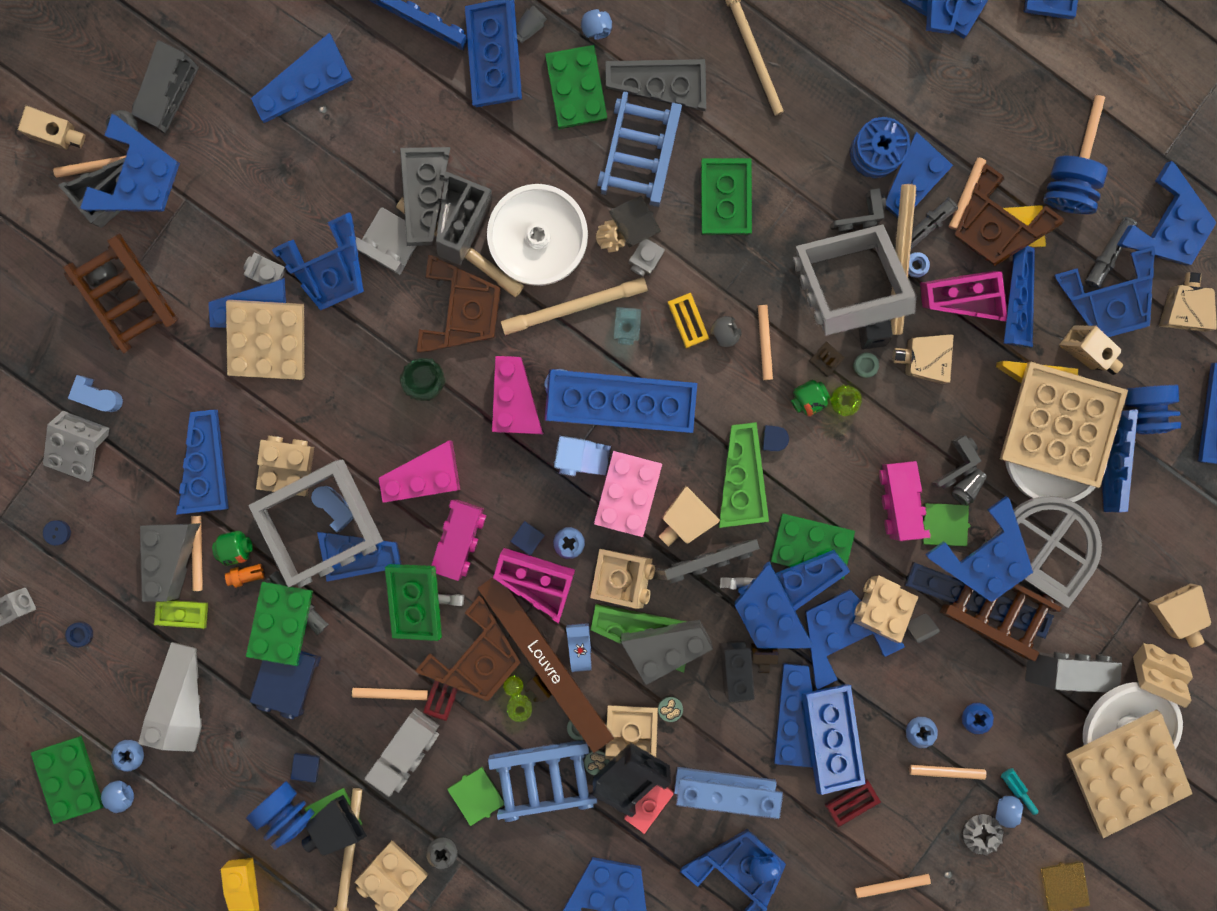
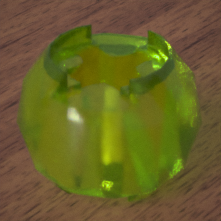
[830,385,862,416]

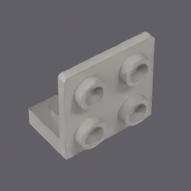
[356,208,417,275]
[43,411,109,482]

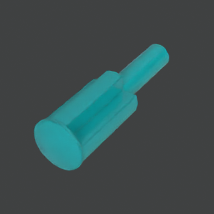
[1001,768,1039,815]

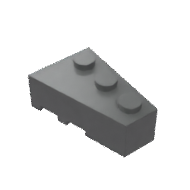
[58,157,126,228]

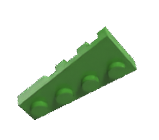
[719,422,769,528]
[591,604,686,673]

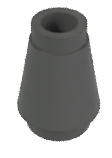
[516,5,547,44]
[951,469,987,506]

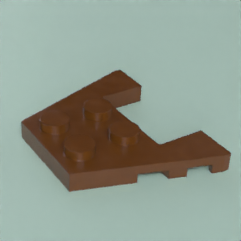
[955,164,1064,266]
[417,255,501,353]
[415,596,521,701]

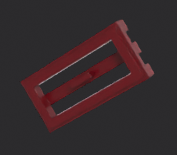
[423,668,458,721]
[825,779,881,828]

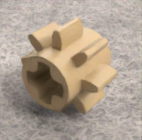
[596,220,627,253]

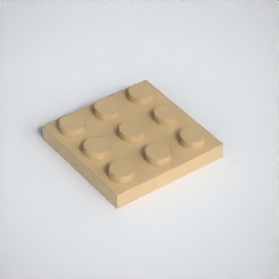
[226,300,304,380]

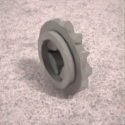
[963,814,1004,855]

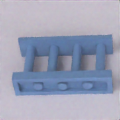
[597,92,682,207]
[488,740,597,822]
[674,767,783,819]

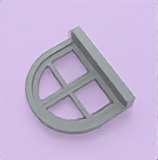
[982,496,1102,608]

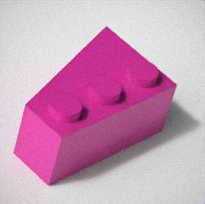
[920,271,1007,322]
[492,356,544,435]
[379,440,461,503]
[879,461,931,541]
[431,499,487,581]
[493,548,575,624]

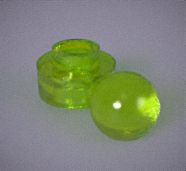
[503,676,532,722]

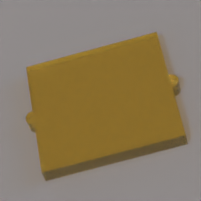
[1041,861,1090,911]

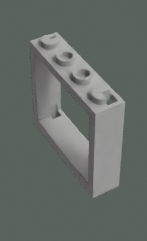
[793,224,916,336]
[248,460,383,588]

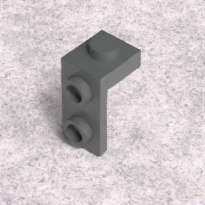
[831,188,886,232]
[932,436,981,489]

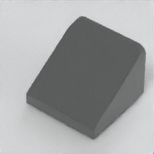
[907,614,940,643]

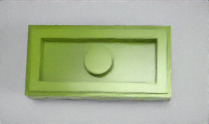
[154,600,208,629]

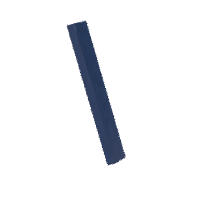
[904,562,1054,639]

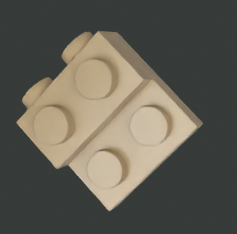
[256,436,314,496]
[590,549,655,609]
[854,575,918,643]
[1133,643,1193,708]
[605,706,658,761]
[355,840,428,911]

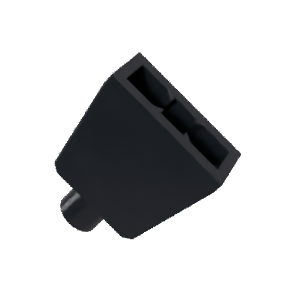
[855,300,892,350]
[301,795,367,856]

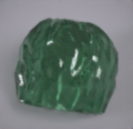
[399,358,446,401]

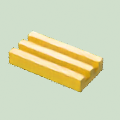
[667,293,709,348]

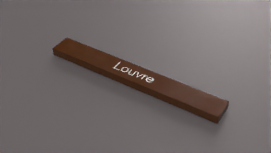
[477,577,615,753]

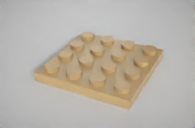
[1000,362,1128,488]
[1066,709,1192,838]

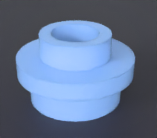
[908,252,930,278]

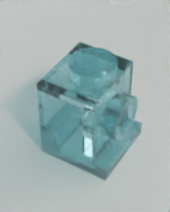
[614,307,641,345]

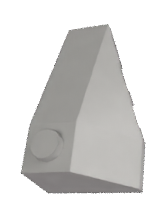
[138,642,202,752]

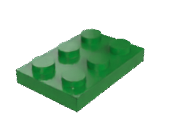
[545,45,608,129]
[701,158,752,235]
[770,513,855,579]
[385,564,442,641]
[246,582,313,666]
[31,735,104,824]

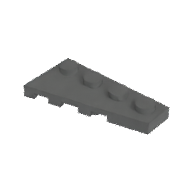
[605,59,706,111]
[400,147,450,246]
[653,539,760,583]

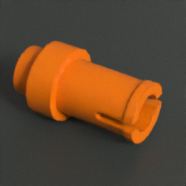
[225,563,265,588]

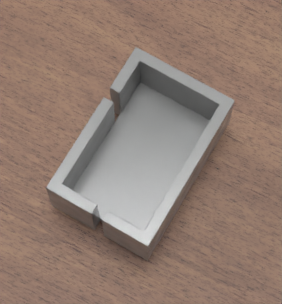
[365,708,439,797]

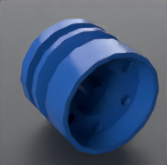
[850,117,910,179]
[1043,156,1108,215]
[1124,385,1181,434]
[246,781,315,850]

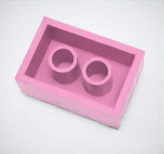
[594,451,662,537]

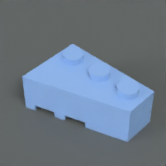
[555,436,611,476]

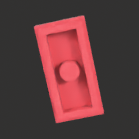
[624,785,674,834]

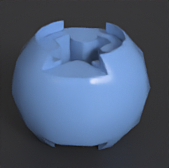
[581,9,612,40]
[553,527,585,559]
[906,717,938,748]
[111,740,144,771]
[101,780,134,813]
[996,796,1023,828]

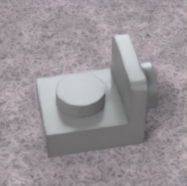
[628,237,665,277]
[244,252,286,285]
[0,588,36,627]

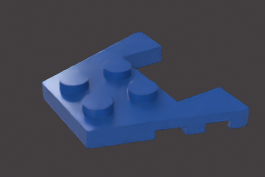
[80,114,180,211]
[1117,161,1216,265]
[272,213,364,310]
[1054,246,1155,337]
[925,496,1033,602]
[805,589,905,690]
[680,829,786,911]
[563,857,647,911]

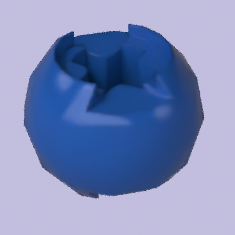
[962,703,994,734]
[750,853,781,884]

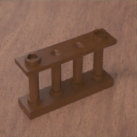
[63,233,178,354]
[939,584,1062,661]

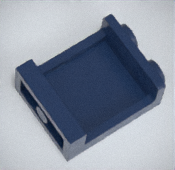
[250,651,321,719]

